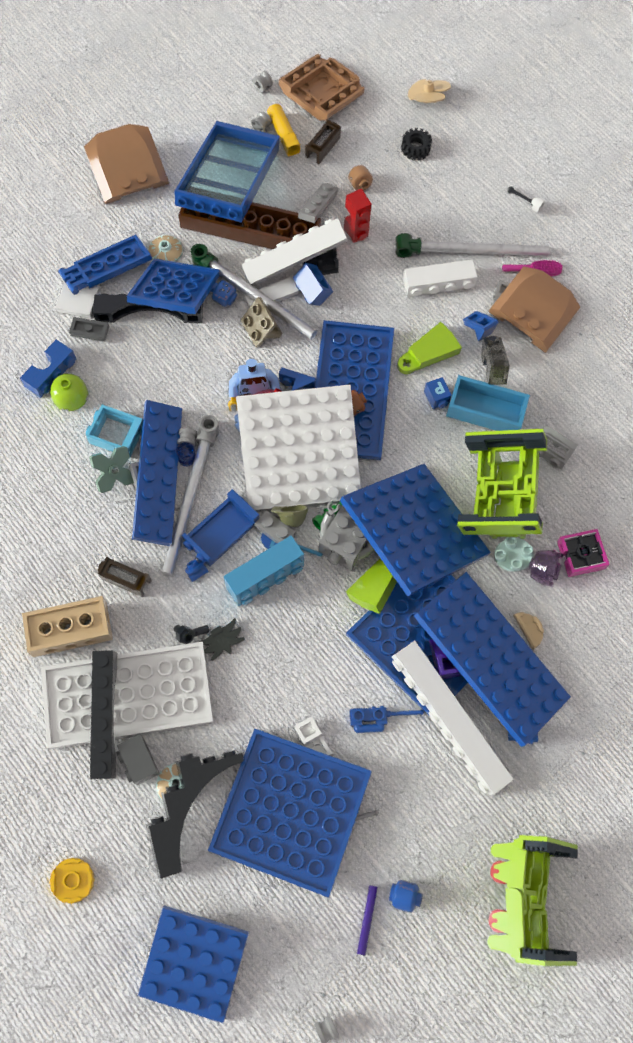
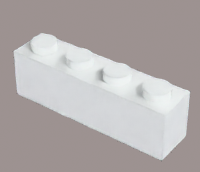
[403,259,477,297]

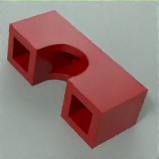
[344,189,372,243]

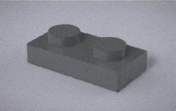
[69,317,109,342]

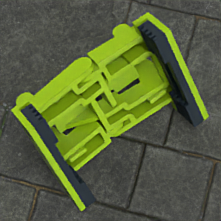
[457,429,547,539]
[487,835,578,966]

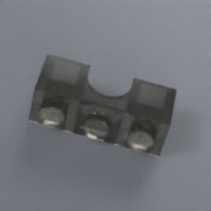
[481,336,510,385]

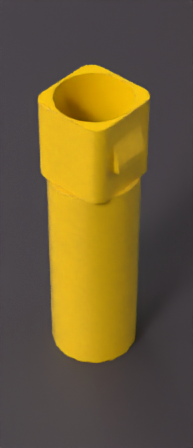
[267,104,300,157]

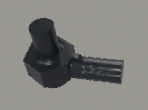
[174,625,210,644]

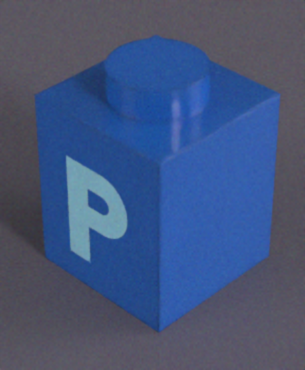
[424,377,452,409]

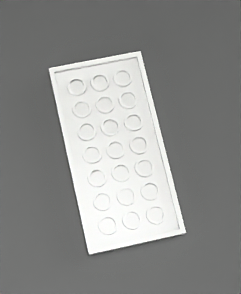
[41,641,214,749]

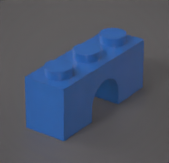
[20,339,76,398]

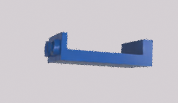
[182,489,259,567]

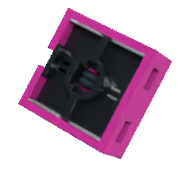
[557,529,610,577]

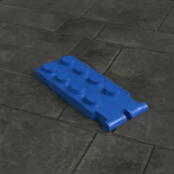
[58,235,152,295]

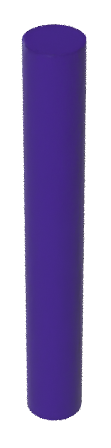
[357,885,378,956]

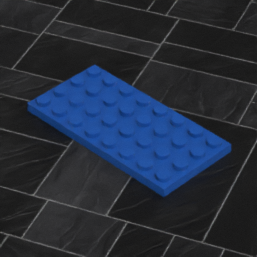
[315,320,394,460]
[414,572,571,747]

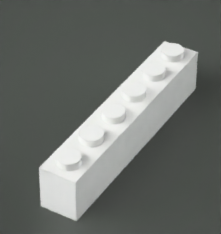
[242,218,348,286]

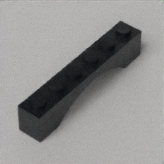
[93,294,203,323]
[90,650,117,779]

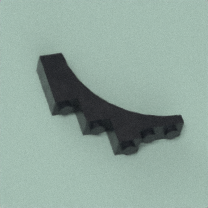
[146,750,244,879]

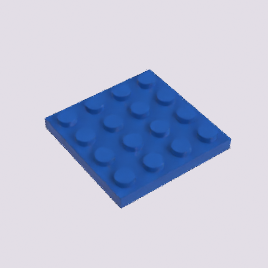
[127,258,220,314]
[138,905,249,1023]

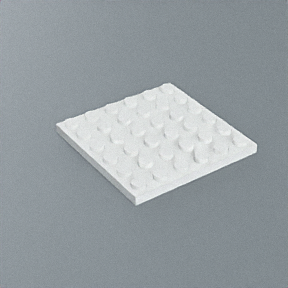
[236,385,361,510]

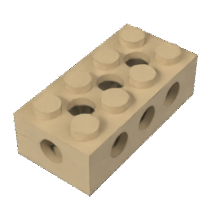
[22,596,113,657]

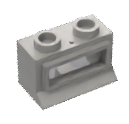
[539,425,578,470]

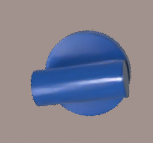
[185,559,209,582]

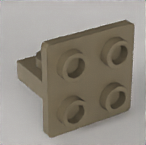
[241,297,283,347]

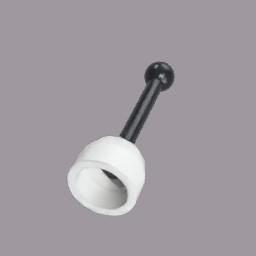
[507,186,546,213]

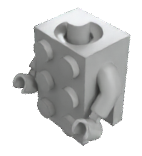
[318,500,374,571]

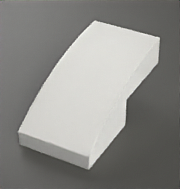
[294,716,333,756]

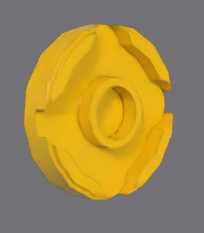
[50,858,95,904]

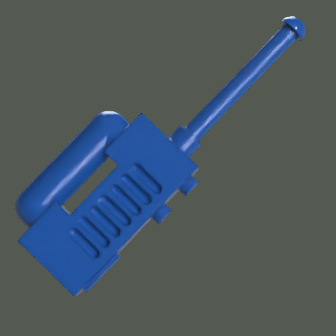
[349,706,424,733]

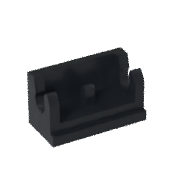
[302,247,339,275]

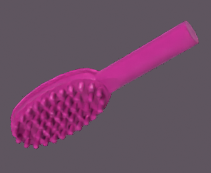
[502,260,563,277]

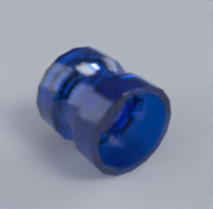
[176,442,196,467]

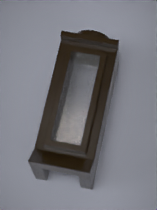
[305,119,341,164]
[97,557,152,597]

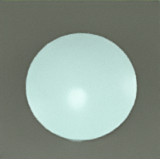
[494,537,534,571]

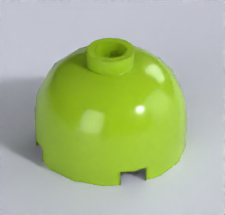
[50,374,89,411]

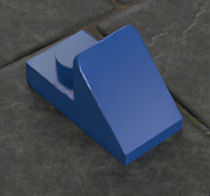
[463,311,499,341]
[279,367,316,391]

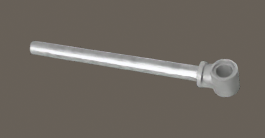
[162,415,219,576]

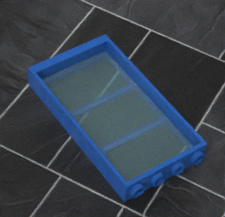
[175,121,280,222]

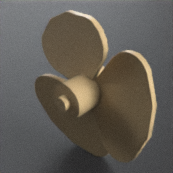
[408,79,451,103]

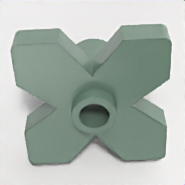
[89,446,134,493]

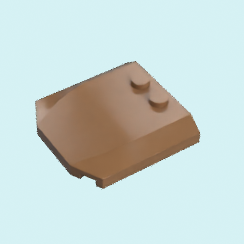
[279,54,365,121]
[84,124,169,204]
[488,266,580,353]

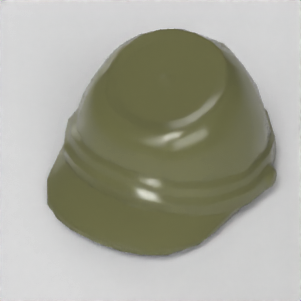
[271,505,308,527]

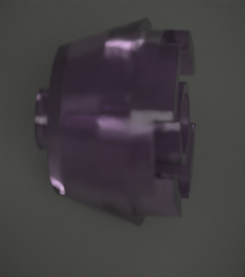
[529,550,563,587]

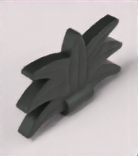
[198,618,245,661]

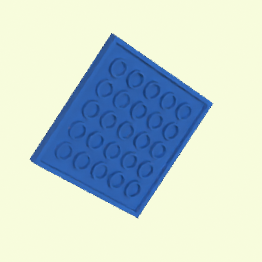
[339,464,491,596]
[346,575,468,715]
[208,728,372,898]

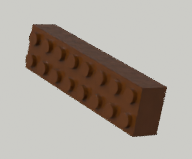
[178,188,321,249]

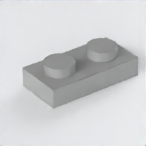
[254,511,296,543]

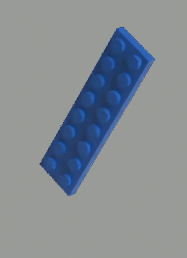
[132,400,182,546]

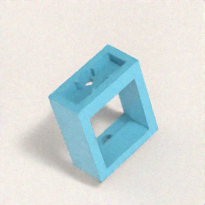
[86,405,143,458]

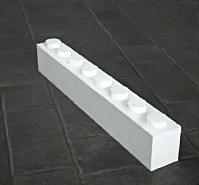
[392,641,514,795]

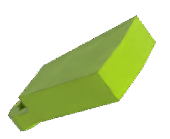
[397,322,462,374]
[346,558,397,614]

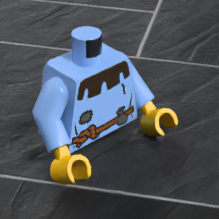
[228,359,281,411]

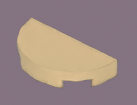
[513,612,544,650]

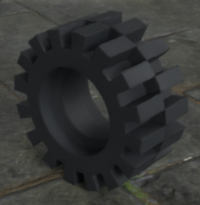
[401,128,432,161]

